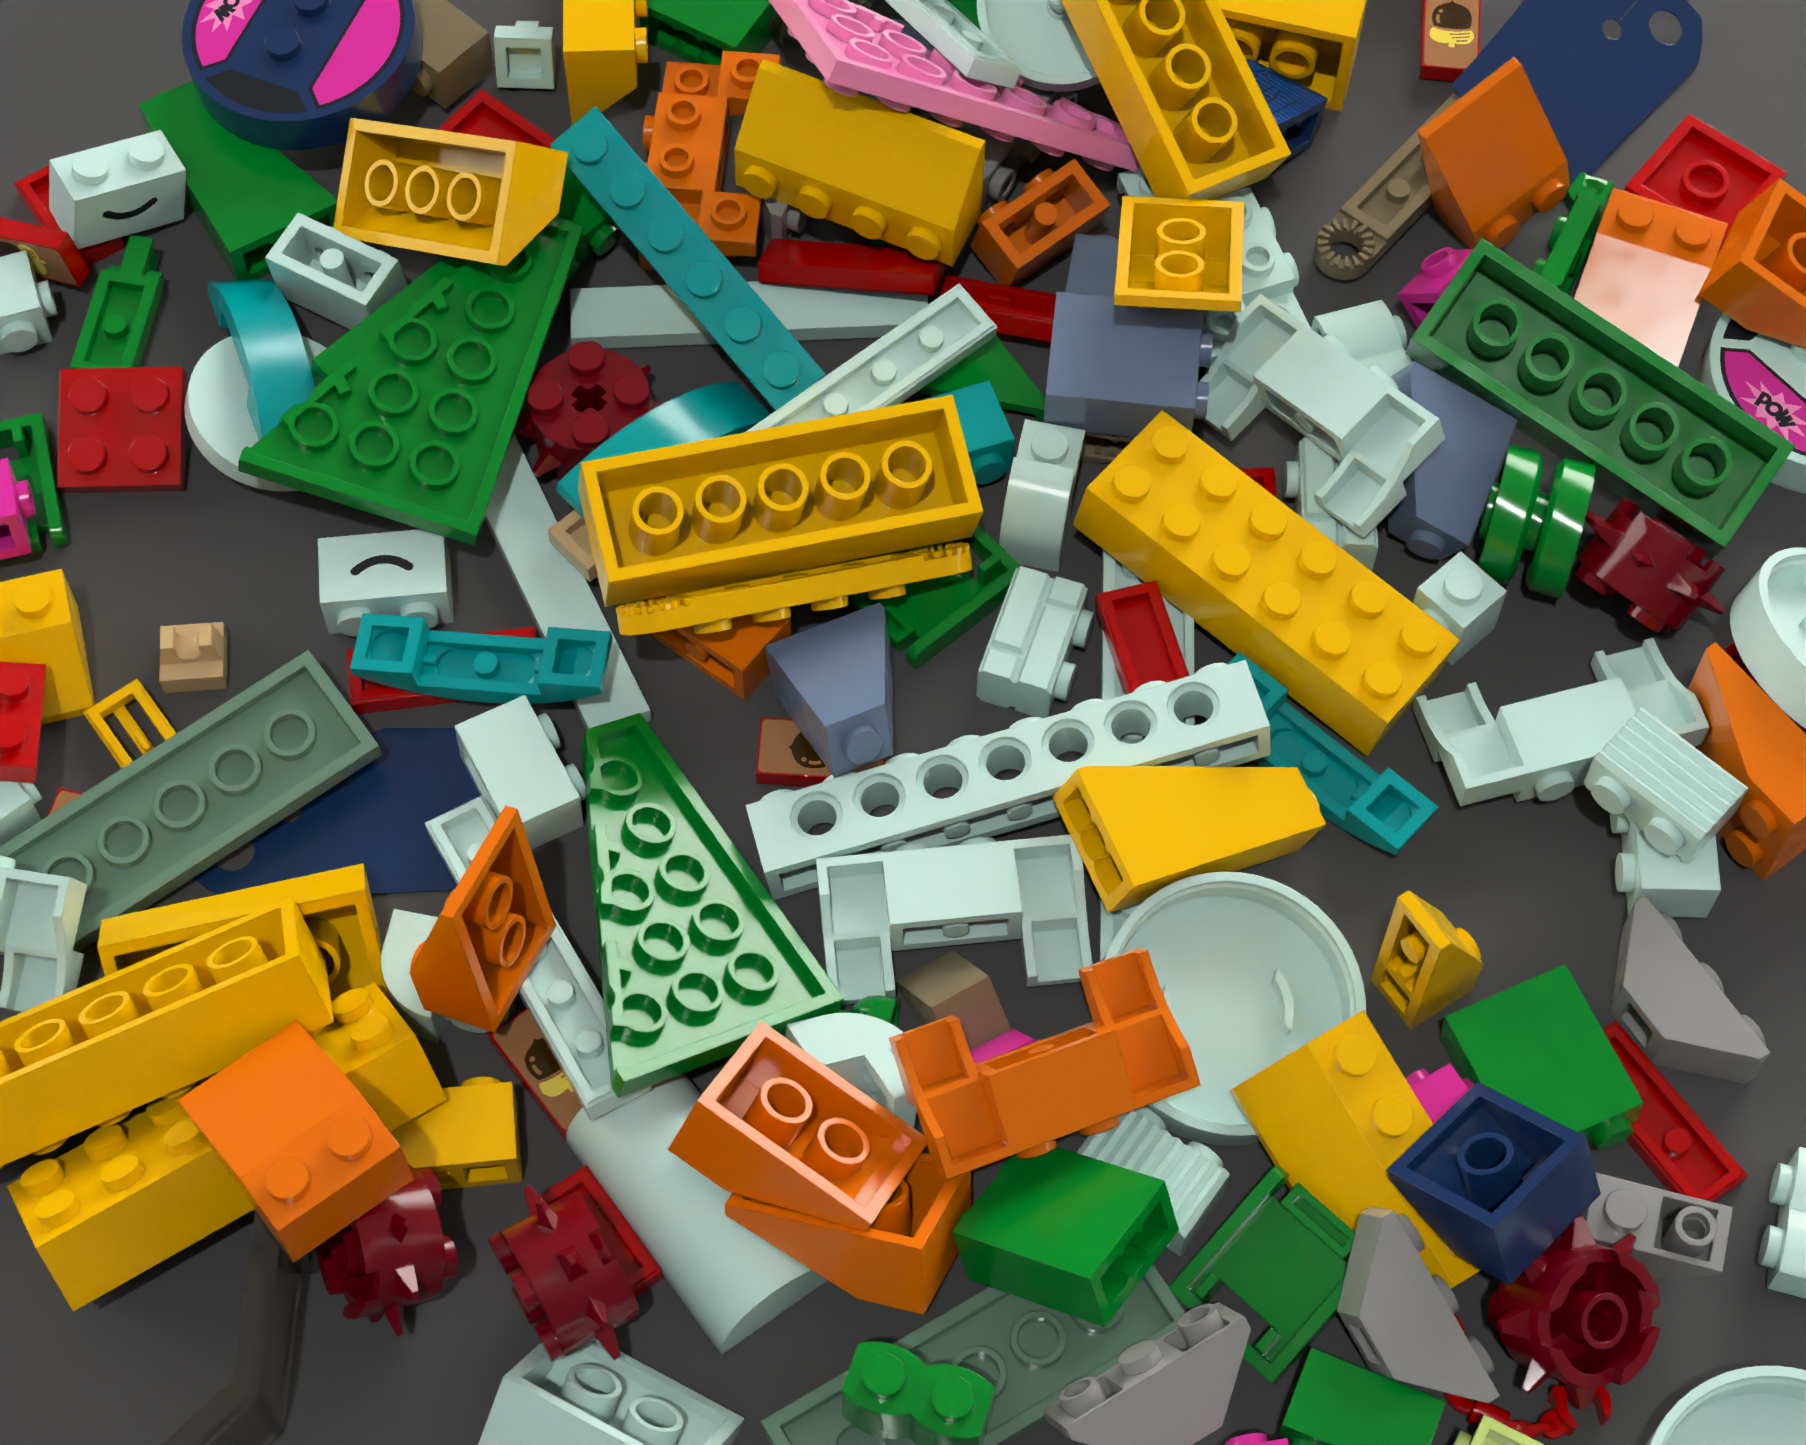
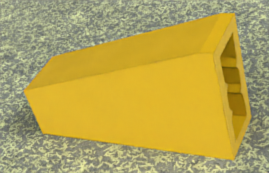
[1052,766,1326,913]

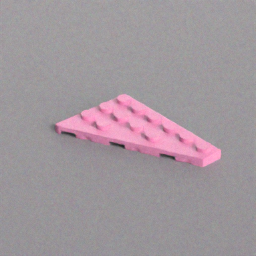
[769,0,1140,172]

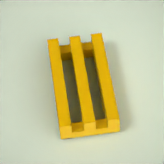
[83,679,176,769]

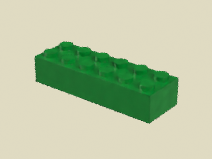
[1405,238,1796,559]

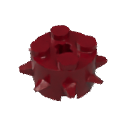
[514,341,663,480]
[1575,496,1726,634]
[315,1164,458,1336]
[487,1185,640,1363]
[1488,1216,1660,1410]

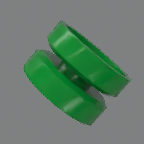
[1476,444,1596,599]

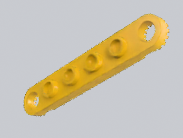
[616,542,973,635]

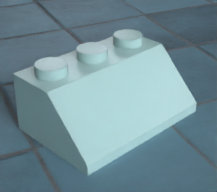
[478,1341,745,1445]

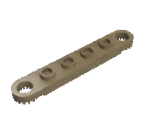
[1314,92,1460,280]

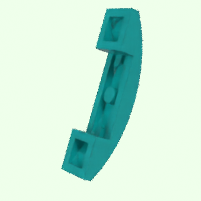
[207,279,315,440]
[556,382,771,520]
[350,613,613,704]
[1228,652,1439,855]

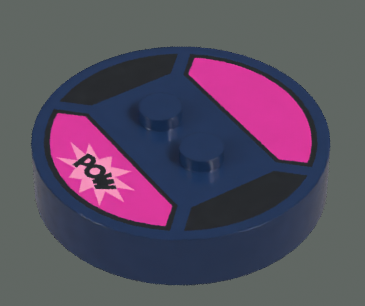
[181,0,423,150]

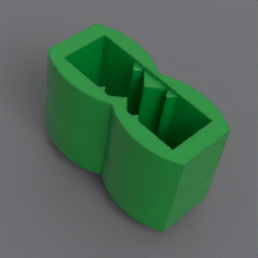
[842,1341,995,1445]

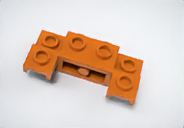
[638,51,781,270]
[888,948,1201,1179]

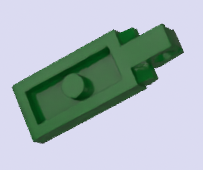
[1532,172,1614,295]
[70,235,164,369]

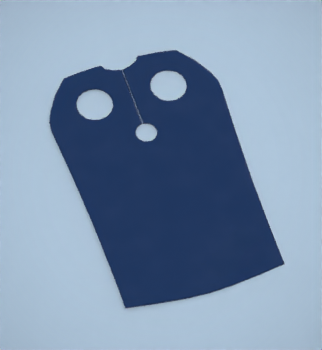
[1450,0,1703,197]
[194,728,481,895]

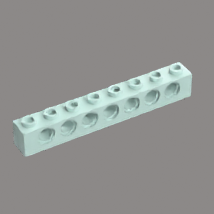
[745,660,1271,900]

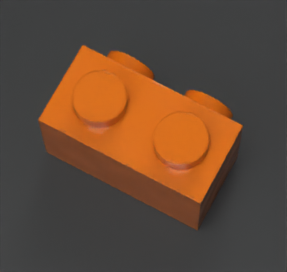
[970,158,1110,287]

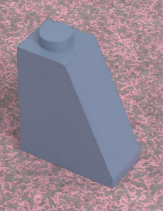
[1388,361,1518,561]
[765,602,893,777]

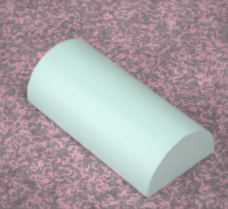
[566,1073,828,1355]

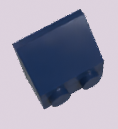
[1386,1082,1601,1285]

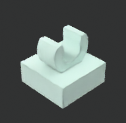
[493,20,557,89]

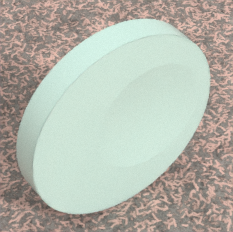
[977,0,1100,92]
[184,336,326,492]

